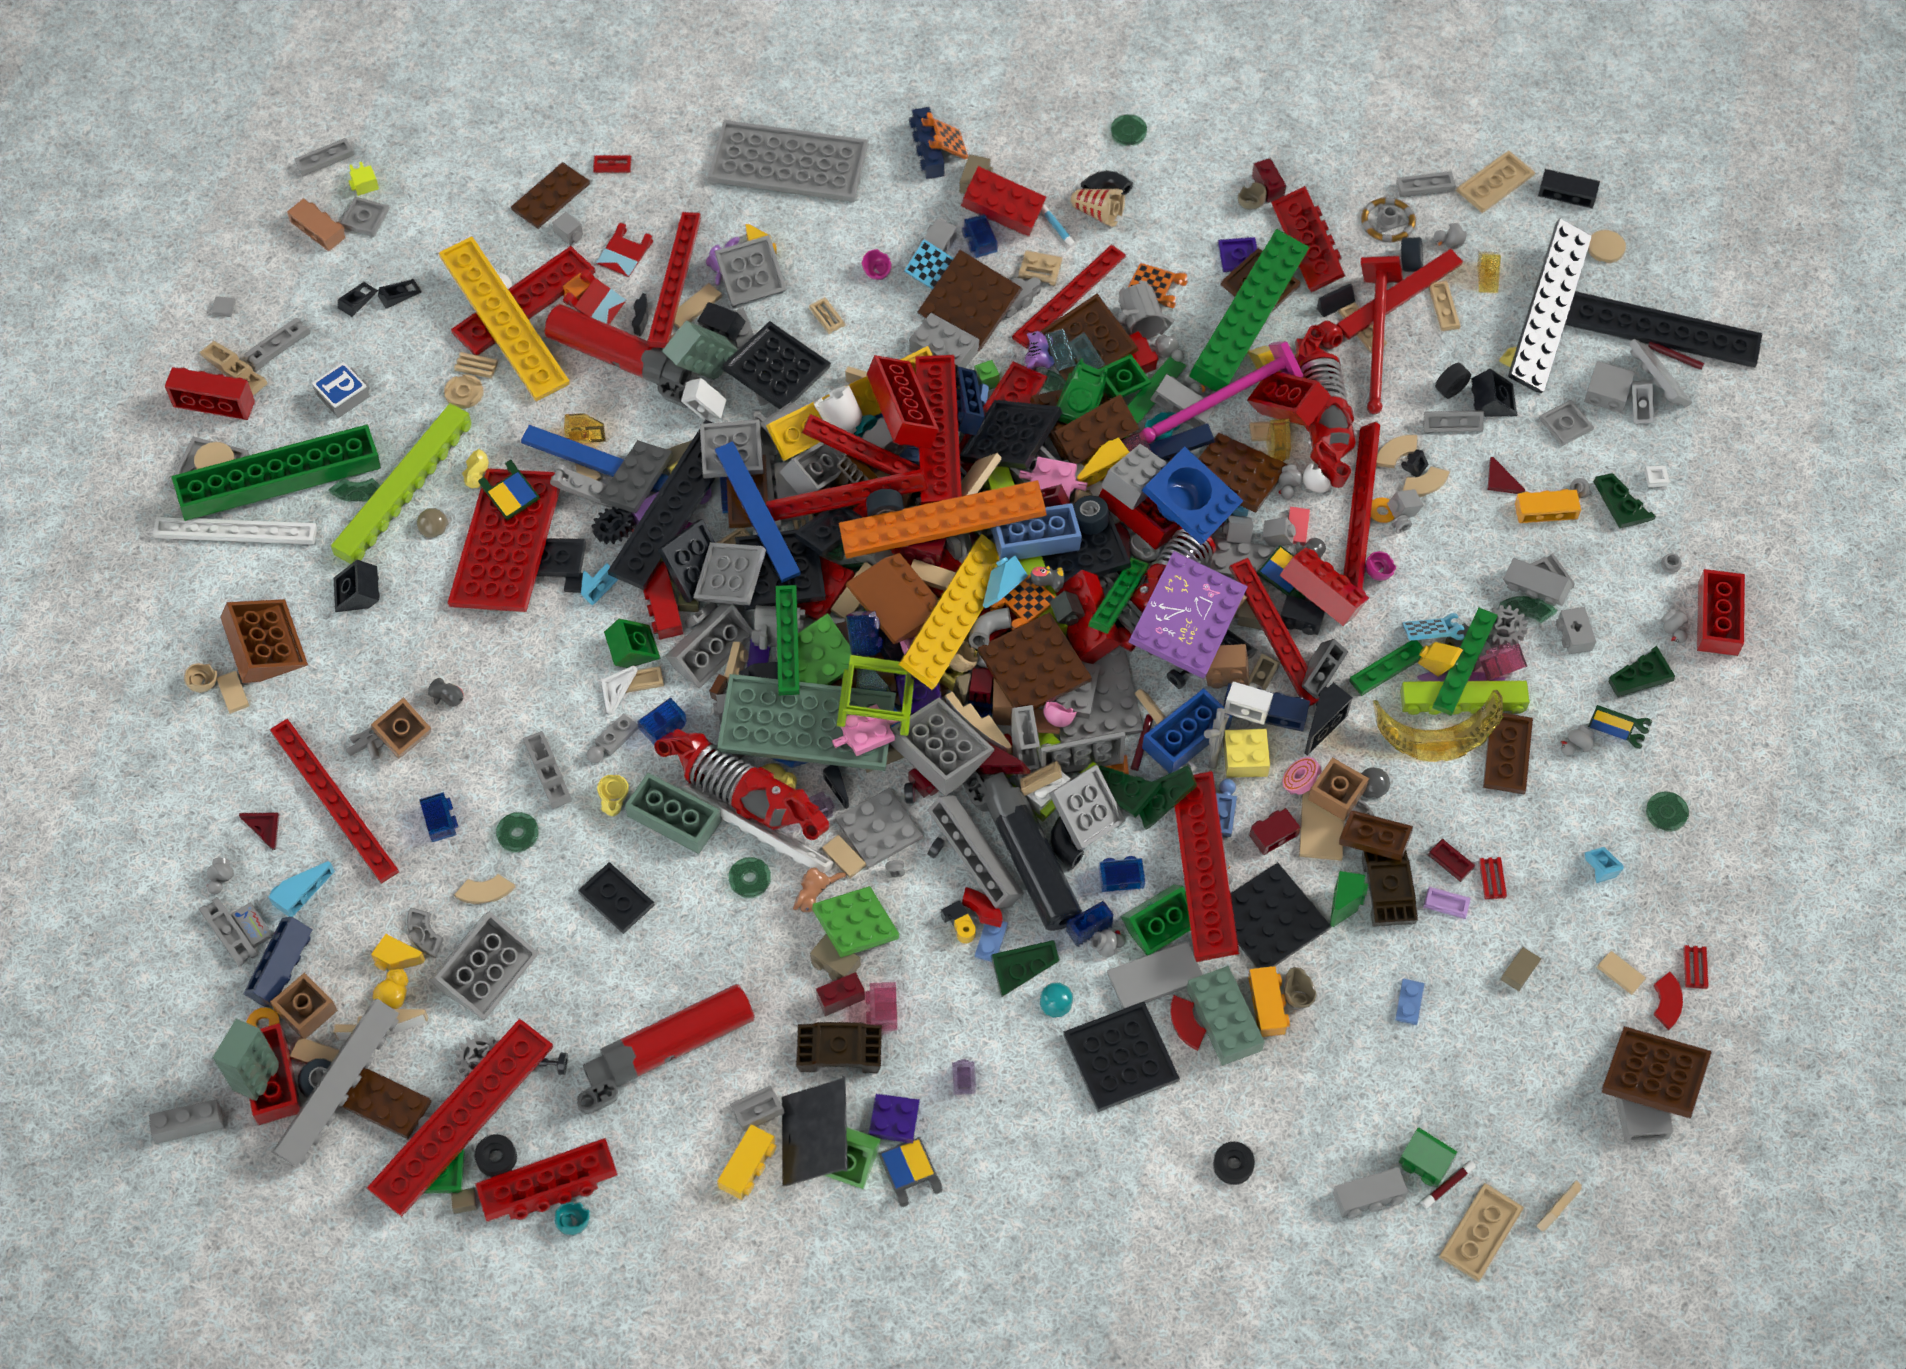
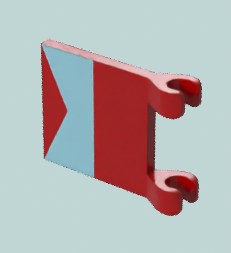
[596,223,653,277]
[563,269,626,325]

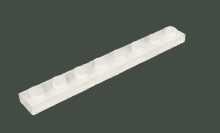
[153,517,317,545]
[682,783,834,873]

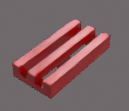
[593,155,632,173]
[1479,857,1507,899]
[1683,945,1709,989]

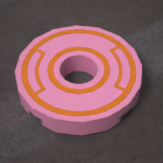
[1282,757,1322,795]

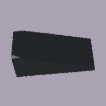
[378,279,422,309]
[338,282,378,317]
[823,765,849,809]

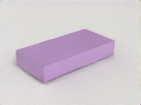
[1424,887,1471,919]

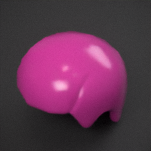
[862,249,892,280]
[1365,551,1396,581]

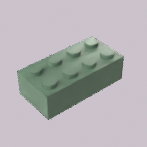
[662,320,738,380]
[625,773,721,854]
[1186,966,1265,1066]
[212,1018,279,1101]

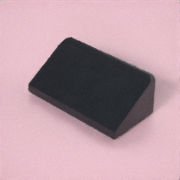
[1317,283,1355,317]

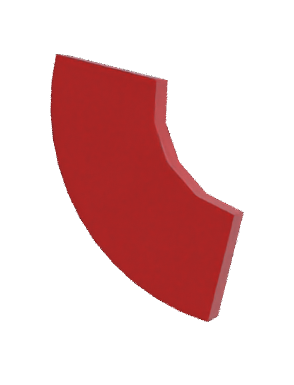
[962,887,1003,928]
[1653,972,1683,1030]
[1170,995,1206,1051]

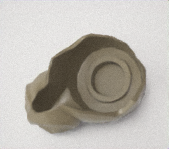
[1284,967,1317,1009]

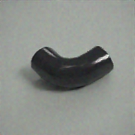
[1081,170,1133,195]
[1050,816,1084,869]

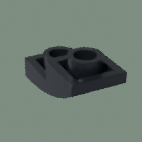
[632,293,648,336]

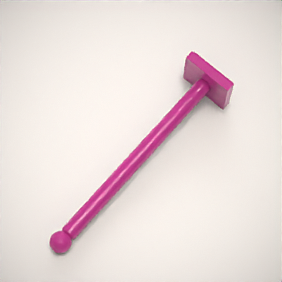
[1140,341,1303,443]

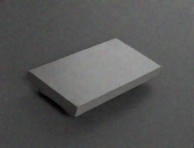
[1629,339,1693,407]
[1107,942,1203,1009]

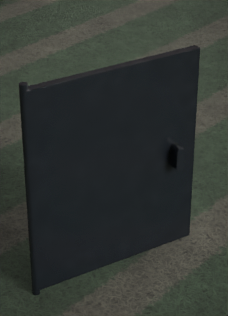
[782,1076,847,1186]

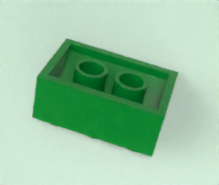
[1120,884,1191,956]

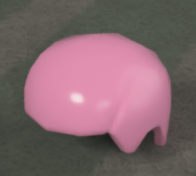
[1043,702,1077,727]

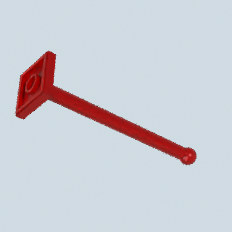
[1361,256,1403,414]

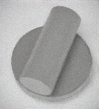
[1570,478,1592,498]

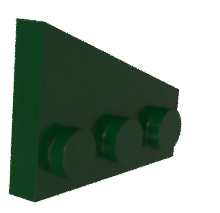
[1593,473,1656,529]
[1608,646,1675,697]
[1099,765,1162,818]
[1139,765,1197,830]
[990,940,1060,997]

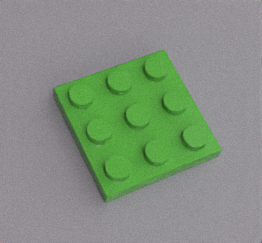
[776,613,857,685]
[812,886,900,958]

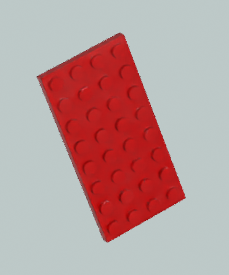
[448,468,564,612]

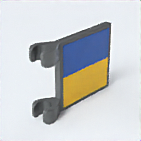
[878,1137,942,1207]

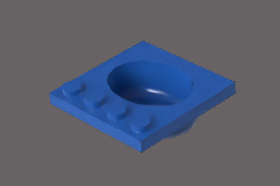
[1142,447,1243,545]

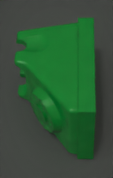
[1057,358,1108,424]

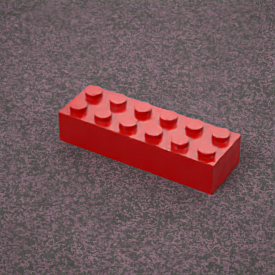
[866,355,939,449]

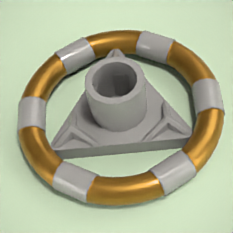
[1361,197,1416,242]

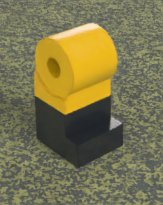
[941,900,976,944]

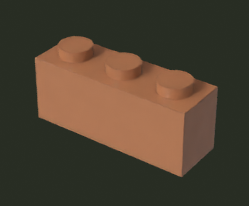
[287,198,345,251]

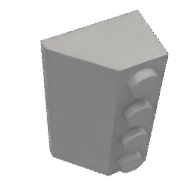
[665,603,752,688]

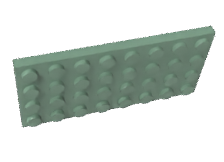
[717,674,896,771]

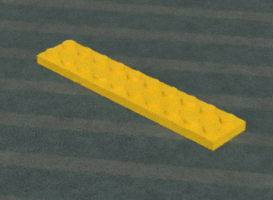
[438,236,570,402]
[766,346,933,461]
[898,534,999,690]

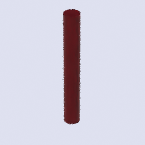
[1648,342,1705,370]
[1130,714,1153,771]

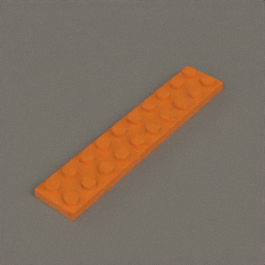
[839,480,1047,559]

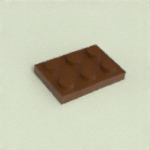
[1339,810,1413,861]

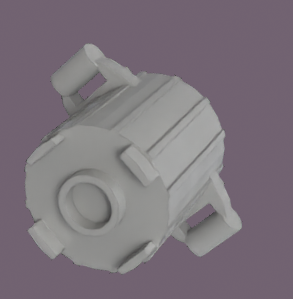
[1117,281,1174,339]
[753,402,804,461]
[752,606,805,650]

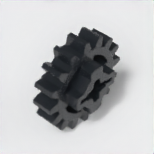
[591,506,636,545]

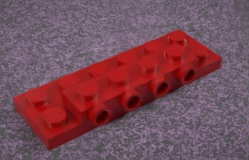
[1271,186,1345,293]
[475,1138,618,1222]

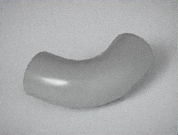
[969,608,1012,649]

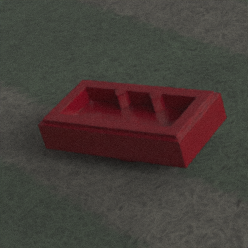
[1428,838,1475,882]

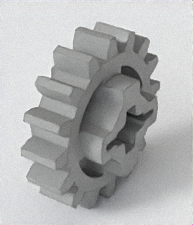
[1487,605,1528,649]
[455,1033,498,1078]

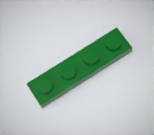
[1349,640,1424,696]

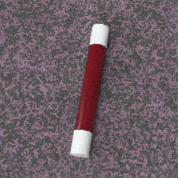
[1421,1161,1476,1209]

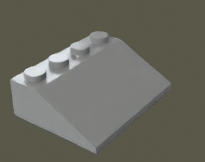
[890,698,994,796]
[1036,732,1125,774]
[429,911,539,1020]

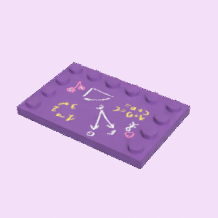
[1129,551,1248,679]

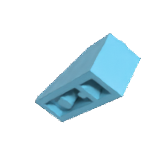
[983,555,1028,608]
[268,861,335,917]

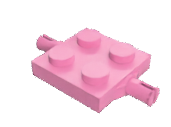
[1019,457,1087,500]
[832,704,901,756]

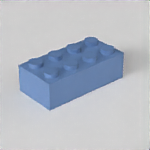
[991,503,1082,560]

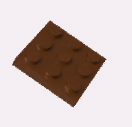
[1220,248,1301,313]

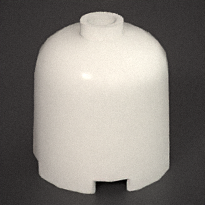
[814,385,863,433]

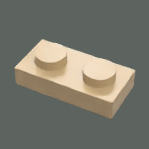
[724,642,748,682]

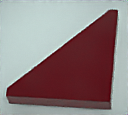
[1487,457,1525,494]
[239,812,280,850]

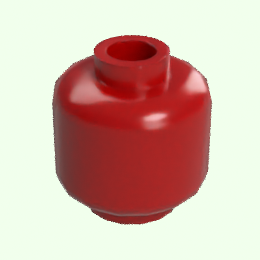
[1318,321,1343,349]

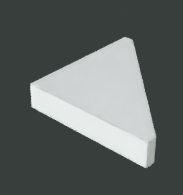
[601,666,638,714]

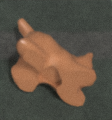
[793,867,846,912]

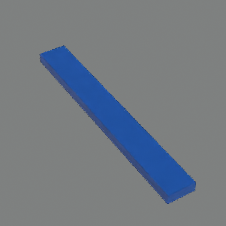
[521,425,669,493]
[715,441,801,583]

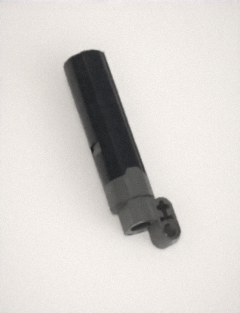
[963,771,1082,931]

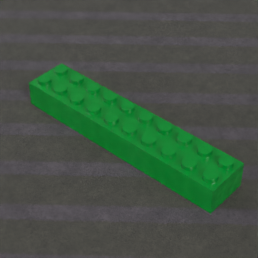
[1189,228,1309,392]
[171,424,381,521]

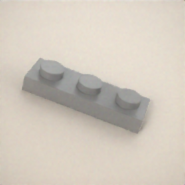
[294,138,354,176]
[1396,171,1456,197]
[1423,410,1484,432]

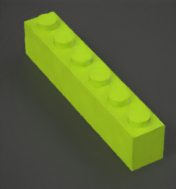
[1400,681,1530,715]

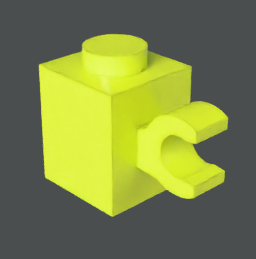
[348,161,379,196]

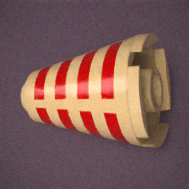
[1071,189,1125,227]

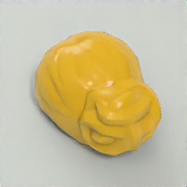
[372,969,408,1009]

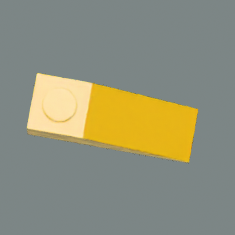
[1077,437,1130,487]

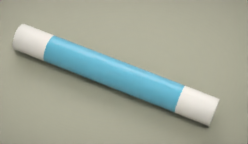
[1041,205,1076,248]

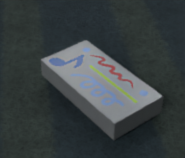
[232,902,272,948]

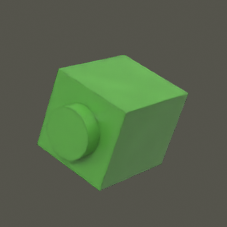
[974,360,1000,390]

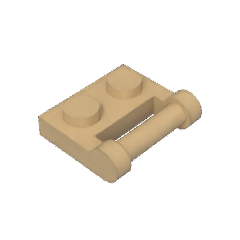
[1018,250,1063,286]

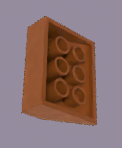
[846,553,939,644]
[220,599,308,683]

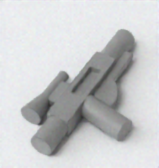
[1204,708,1229,769]
[346,727,384,761]

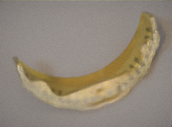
[1373,690,1503,762]

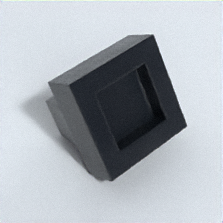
[1401,449,1429,477]

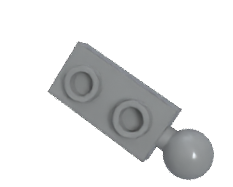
[587,713,639,763]

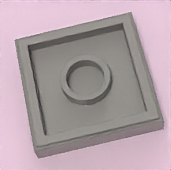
[340,196,390,237]
[1539,400,1594,446]

